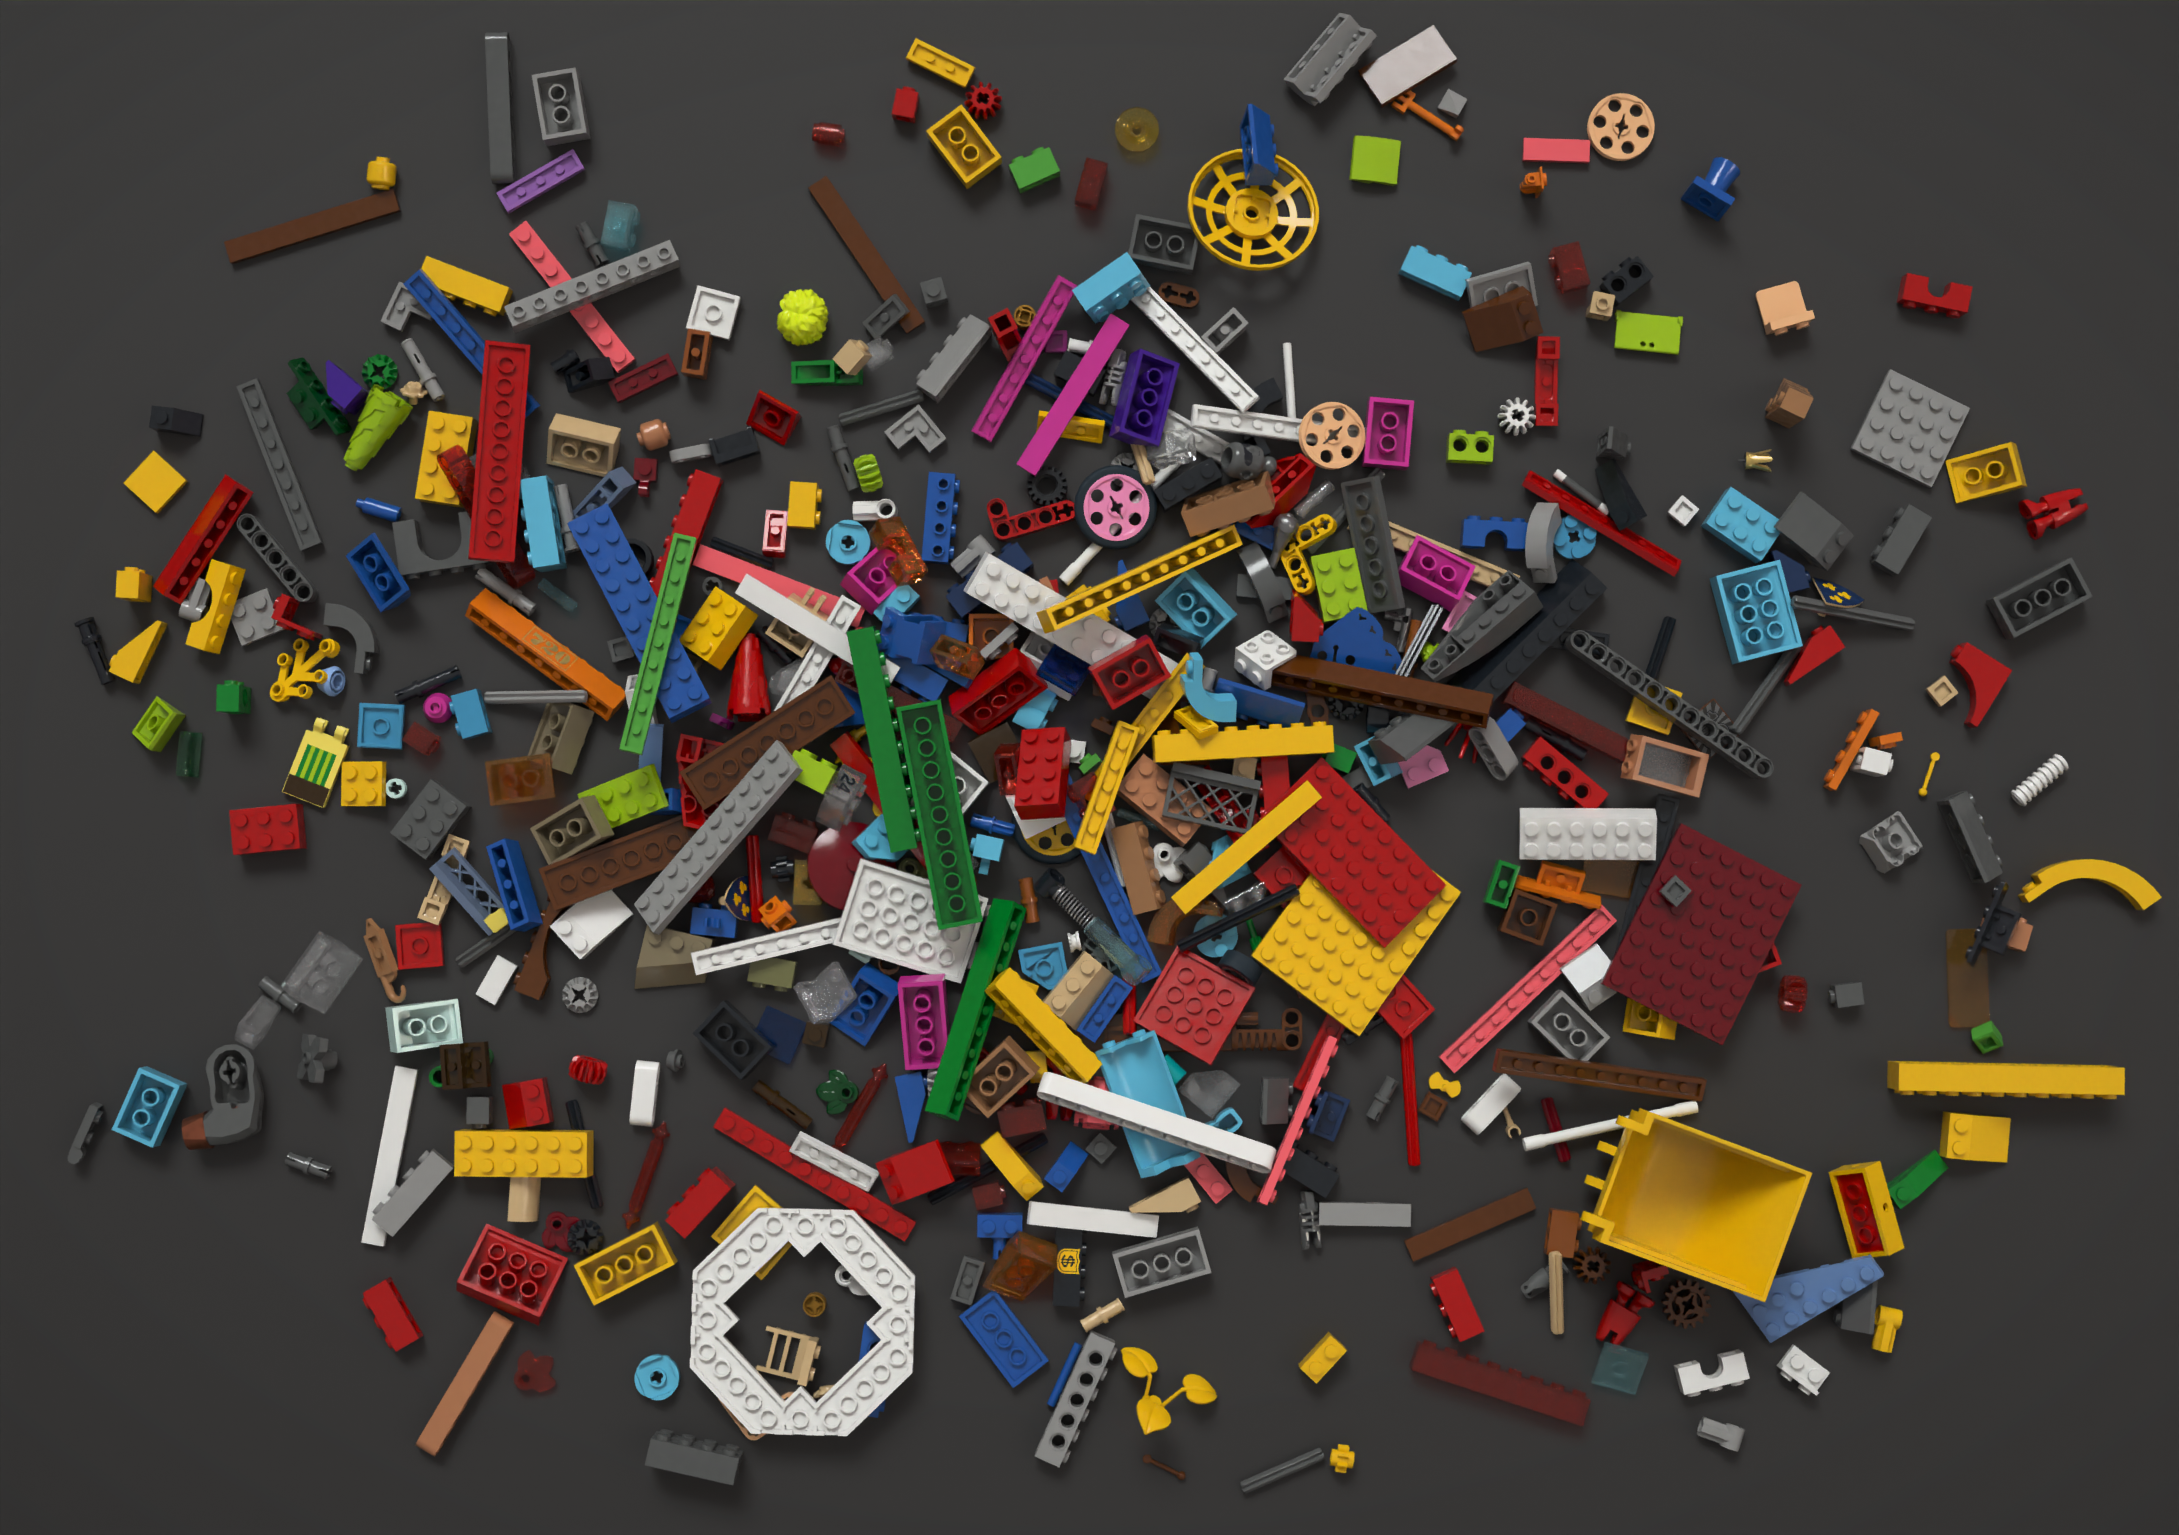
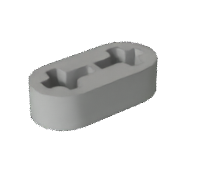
[669,444,713,463]

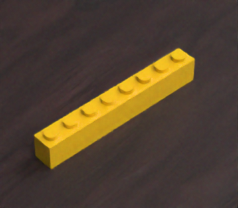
[1152,721,1334,763]

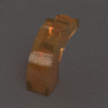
[1147,899,1224,946]

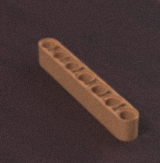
[415,1311,514,1457]

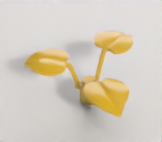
[1121,1347,1217,1435]

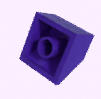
[326,360,369,415]

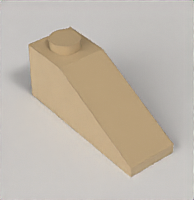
[1129,1176,1201,1213]

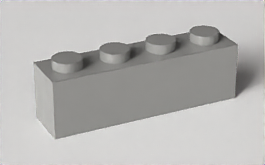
[372,1148,454,1237]

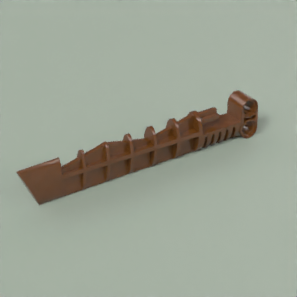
[1053,1008,1302,1052]

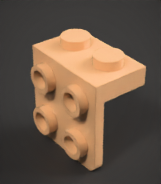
[1755,281,1815,336]

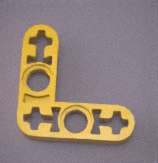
[1280,514,1337,595]

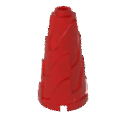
[727,633,772,722]

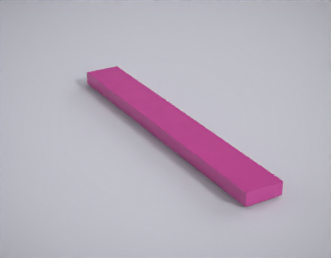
[971,275,1077,442]
[1016,314,1130,477]

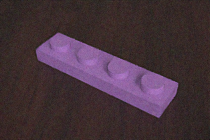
[497,149,585,213]

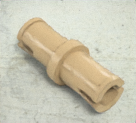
[1080,1298,1125,1333]

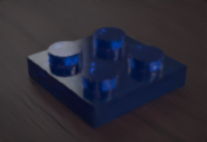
[1036,644,1091,696]

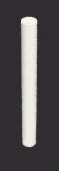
[1283,343,1296,418]

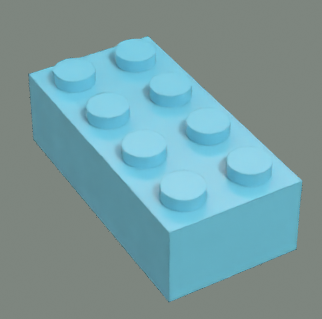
[519,475,567,572]

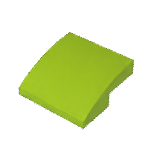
[1349,136,1401,186]

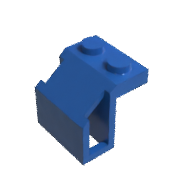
[879,607,947,665]

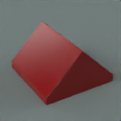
[746,390,802,445]

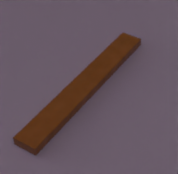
[808,176,925,334]
[224,189,401,264]

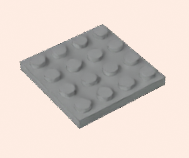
[1850,369,1970,488]

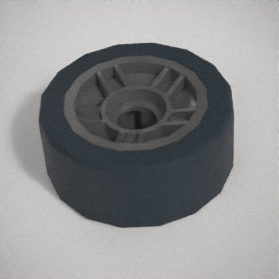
[1218,950,1262,987]

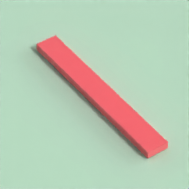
[692,544,866,628]

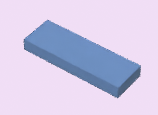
[639,724,664,782]

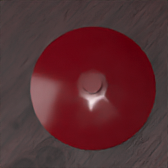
[807,822,896,911]

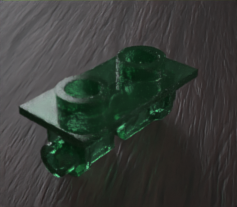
[176,731,203,777]

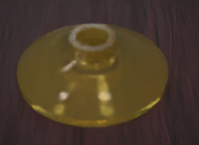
[1115,107,1159,151]

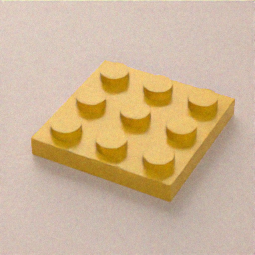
[711,1185,792,1280]

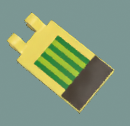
[282,717,349,808]

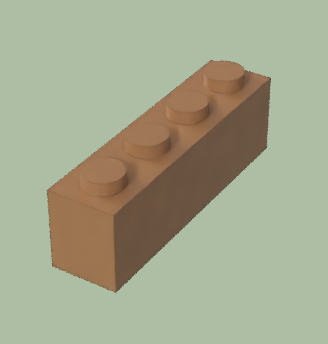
[1111,821,1166,915]

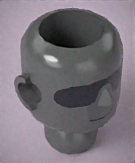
[1221,442,1277,480]

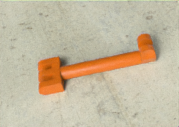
[1391,90,1464,141]

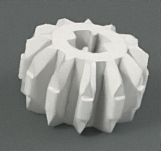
[1497,397,1536,436]

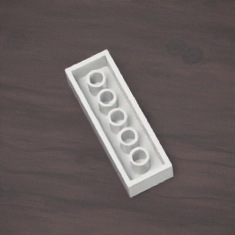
[1519,808,1657,860]

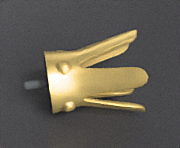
[1738,449,1773,472]

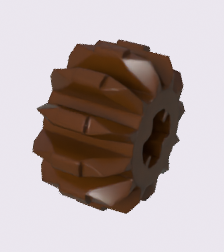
[1572,1246,1611,1285]

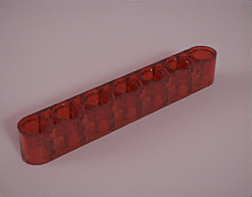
[437,445,536,590]

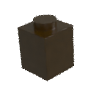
[802,1020,831,1048]

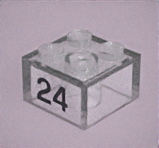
[815,764,867,832]

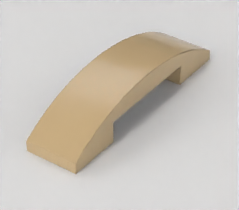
[417,834,471,925]

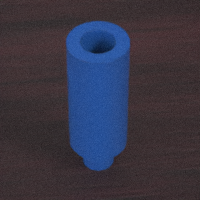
[356,497,402,522]

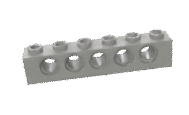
[1035,1330,1117,1467]

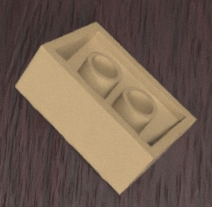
[547,413,621,477]
[1043,951,1114,1030]

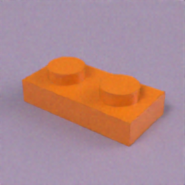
[1868,732,1903,750]

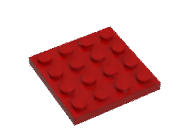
[1133,945,1256,1066]

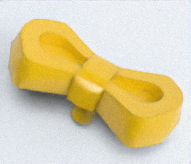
[1428,1072,1461,1098]

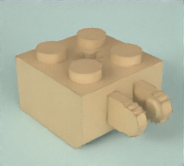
[765,587,829,658]

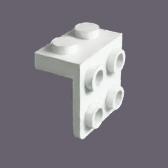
[1234,630,1297,691]

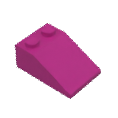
[840,535,922,615]

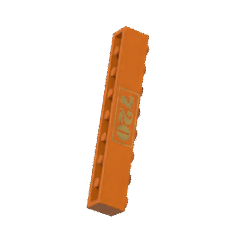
[465,588,626,721]

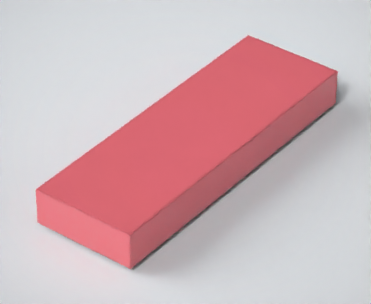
[1522,138,1590,164]

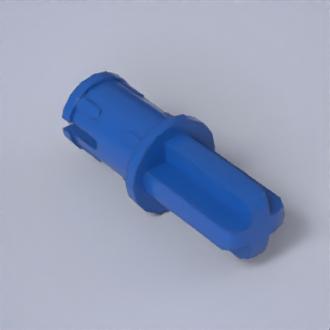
[970,813,1015,836]

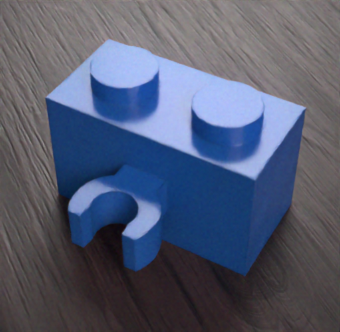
[690,903,739,938]

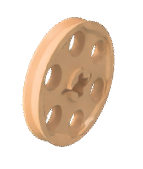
[1587,93,1655,161]
[1298,402,1365,470]

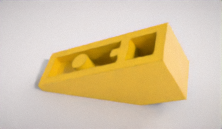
[109,620,168,684]
[981,1131,1044,1201]

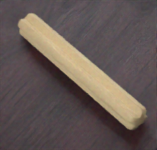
[1549,1251,1564,1335]

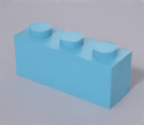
[1398,245,1472,301]

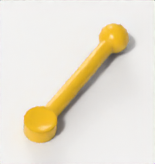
[1918,752,1940,797]

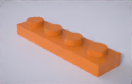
[1823,709,1880,791]

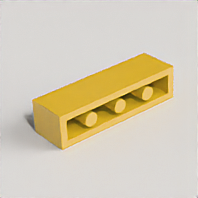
[421,256,513,317]

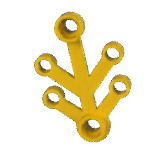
[270,638,340,702]

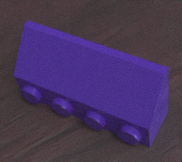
[1109,348,1180,447]

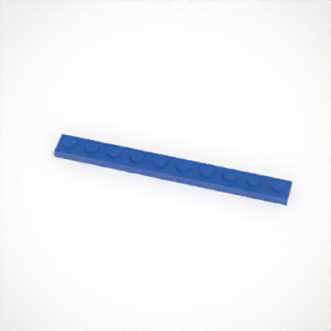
[1065,774,1162,983]

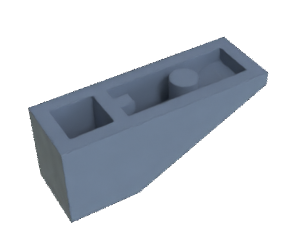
[573,467,637,519]

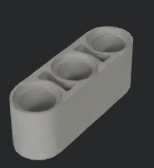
[1469,717,1518,781]

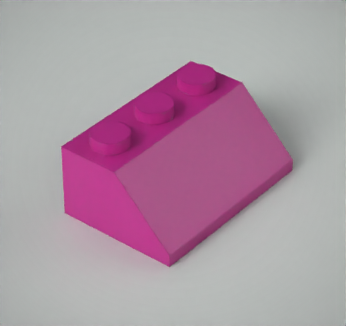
[1398,535,1476,612]

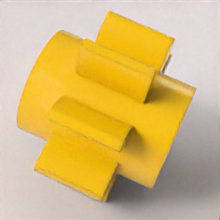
[1330,1444,1355,1473]

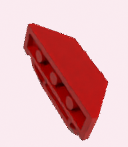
[1245,453,1316,528]

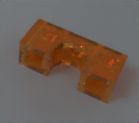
[869,516,928,587]

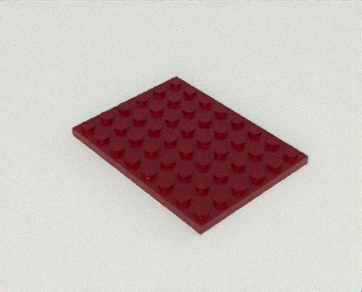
[1600,823,1802,1045]

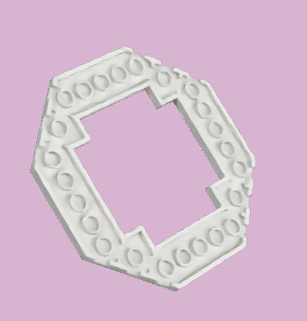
[690,1208,916,1436]

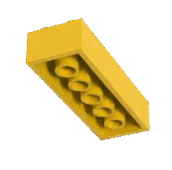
[454,1129,594,1178]

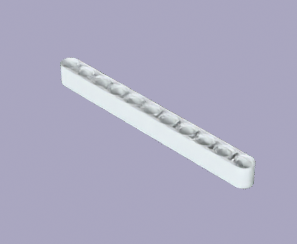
[1037,1072,1276,1174]

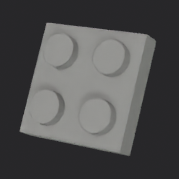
[231,588,285,646]

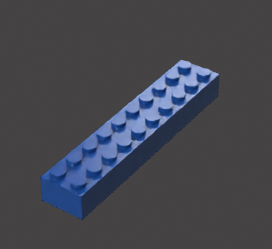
[567,503,711,724]

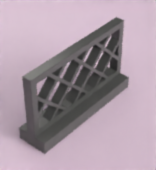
[1162,762,1261,834]

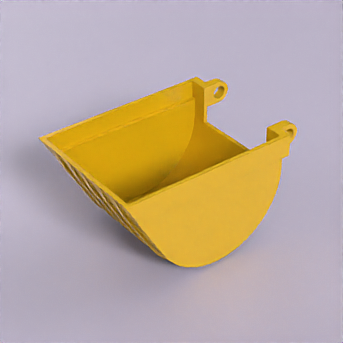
[1580,1108,1812,1302]

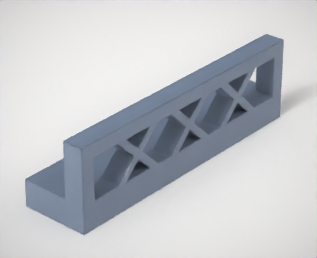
[429,847,504,936]

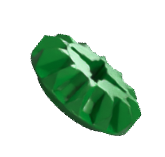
[361,354,398,389]

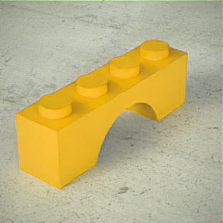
[185,559,246,654]

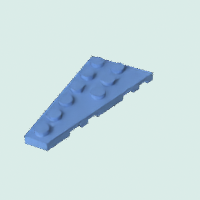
[1733,1255,1884,1343]

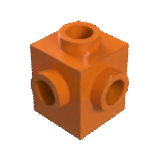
[758,895,797,932]

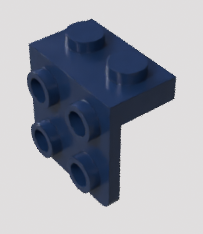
[1306,1090,1350,1142]

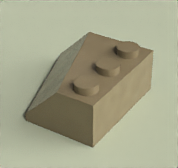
[635,924,716,989]

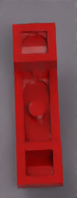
[1534,336,1560,426]

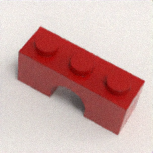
[1897,273,1973,318]

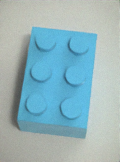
[1072,252,1150,324]
[1701,487,1780,564]
[112,1066,187,1148]

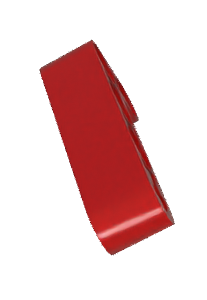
[987,498,1075,542]

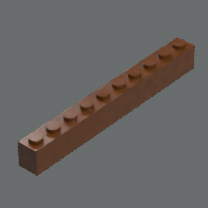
[1271,655,1494,729]

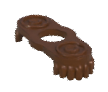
[1305,692,1329,726]

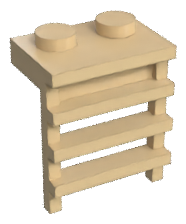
[756,1326,821,1386]

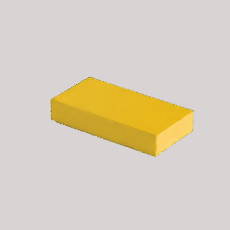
[1174,705,1218,739]

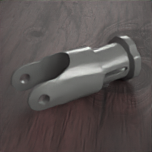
[1521,1262,1570,1299]

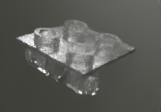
[1224,882,1269,915]

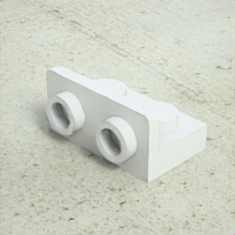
[1776,1344,1830,1396]

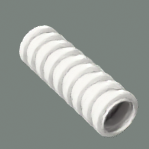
[2011,754,2069,806]

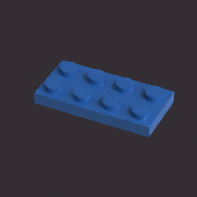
[959,1288,1049,1388]

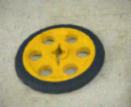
[1011,787,1089,864]

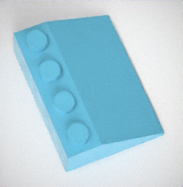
[1710,560,1803,664]

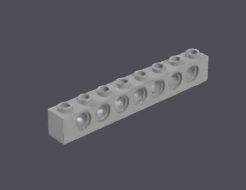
[504,240,679,333]

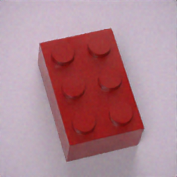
[1087,634,1171,710]
[229,804,307,855]
[665,1166,736,1239]

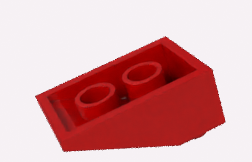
[875,1139,955,1205]

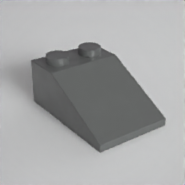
[1774,492,1854,571]

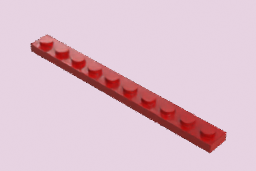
[713,1107,917,1242]

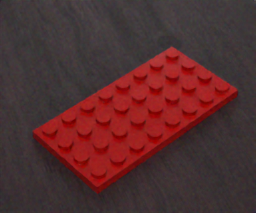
[1258,757,1446,948]

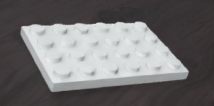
[833,858,988,984]

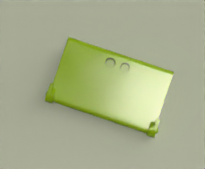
[1614,310,1683,355]

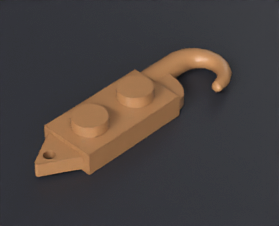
[363,918,406,1003]

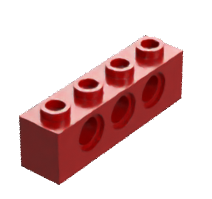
[1521,736,1609,808]

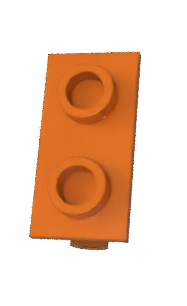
[1520,166,1547,198]

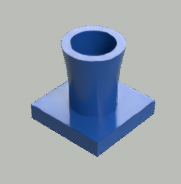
[1681,157,1740,221]

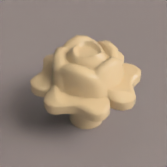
[400,381,428,405]

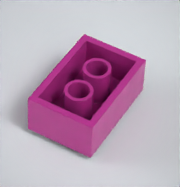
[1362,397,1414,470]

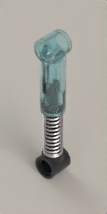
[1034,868,1152,986]

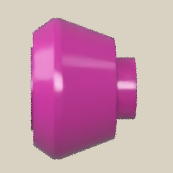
[423,693,452,723]

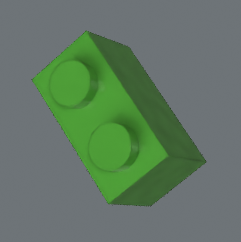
[1009,147,1060,194]

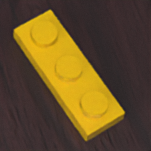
[906,38,975,89]
[1036,410,1105,444]

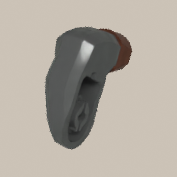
[182,1044,264,1150]

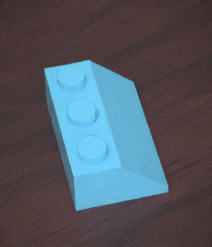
[1155,568,1237,648]

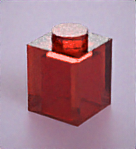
[402,722,441,756]
[972,1180,1007,1210]

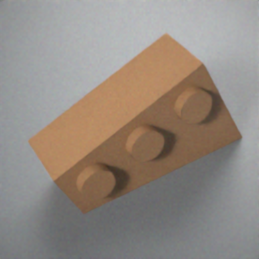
[1765,378,1814,429]

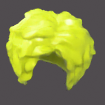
[777,289,829,346]

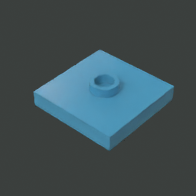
[357,703,406,750]

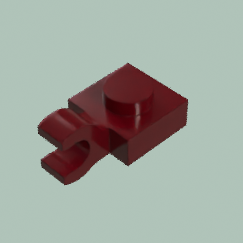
[633,458,658,497]

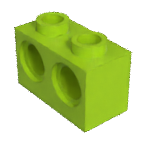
[1446,430,1494,465]

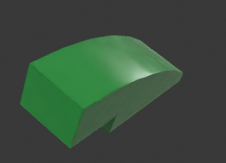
[791,360,863,386]

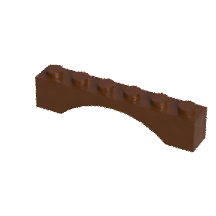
[513,896,569,1000]

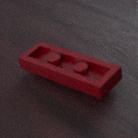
[608,353,679,403]

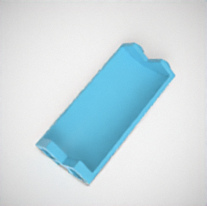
[1095,1029,1201,1178]

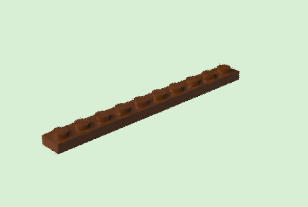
[1492,1048,1707,1101]

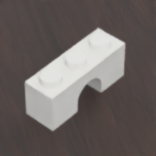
[1674,1349,1750,1397]

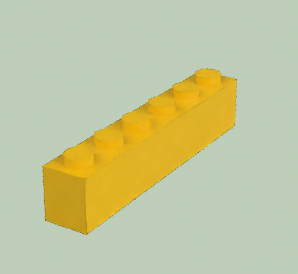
[985,967,1102,1083]

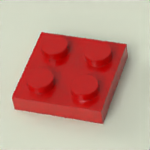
[395,922,445,970]

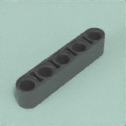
[237,514,318,604]

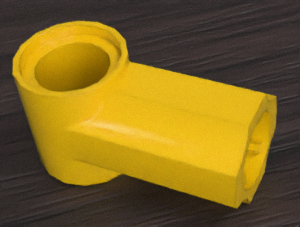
[1871,1305,1903,1353]

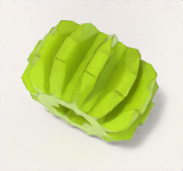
[853,454,883,493]

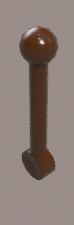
[1143,1454,1186,1480]

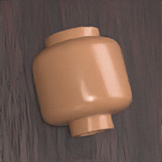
[636,419,671,451]

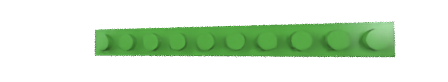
[619,533,697,755]

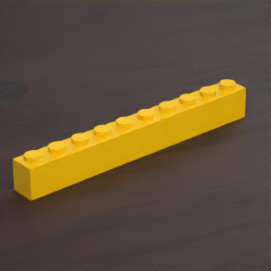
[1036,524,1243,633]

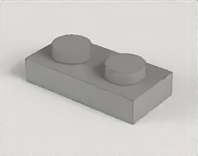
[979,622,1019,660]

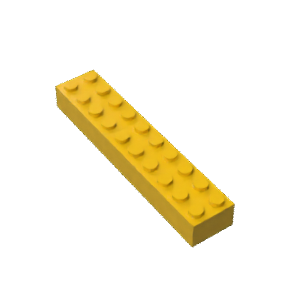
[1887,1061,2125,1099]

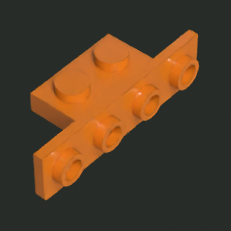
[1514,860,1601,909]

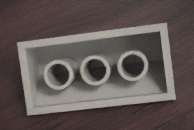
[916,314,992,403]

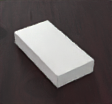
[476,955,518,1005]

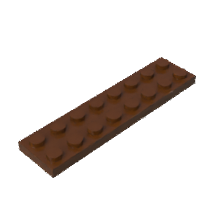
[679,675,856,810]
[538,815,699,911]

